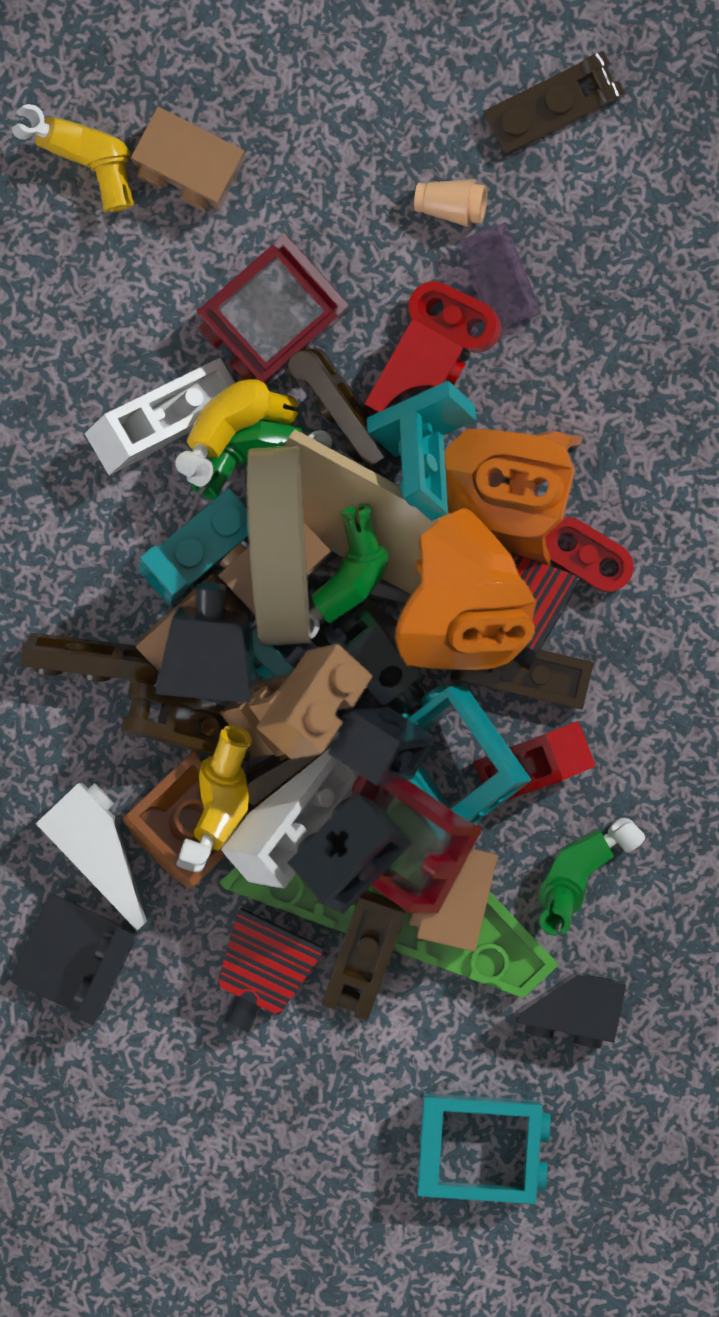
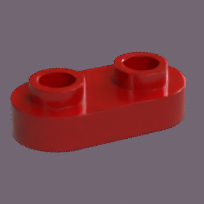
[408,281,501,353]
[545,517,634,592]

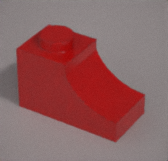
[364,319,466,414]
[473,721,596,801]

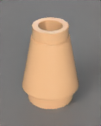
[414,179,487,227]

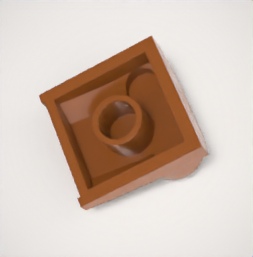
[122,751,250,890]

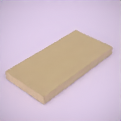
[285,430,450,595]

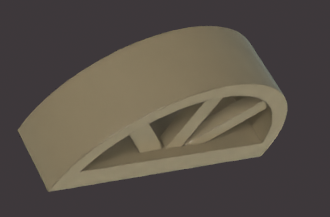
[247,446,311,646]

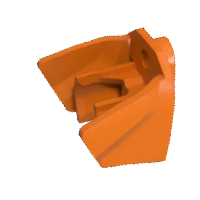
[444,429,583,566]
[396,508,536,670]

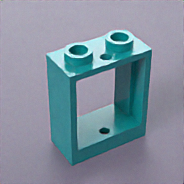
[402,684,532,841]
[417,1093,551,1204]

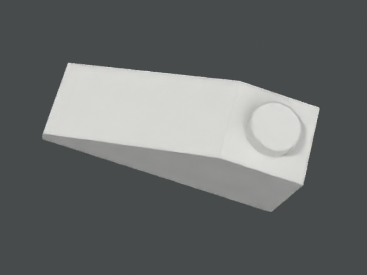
[85,358,235,475]
[221,748,360,889]
[36,783,147,930]

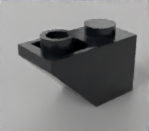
[516,972,626,1049]

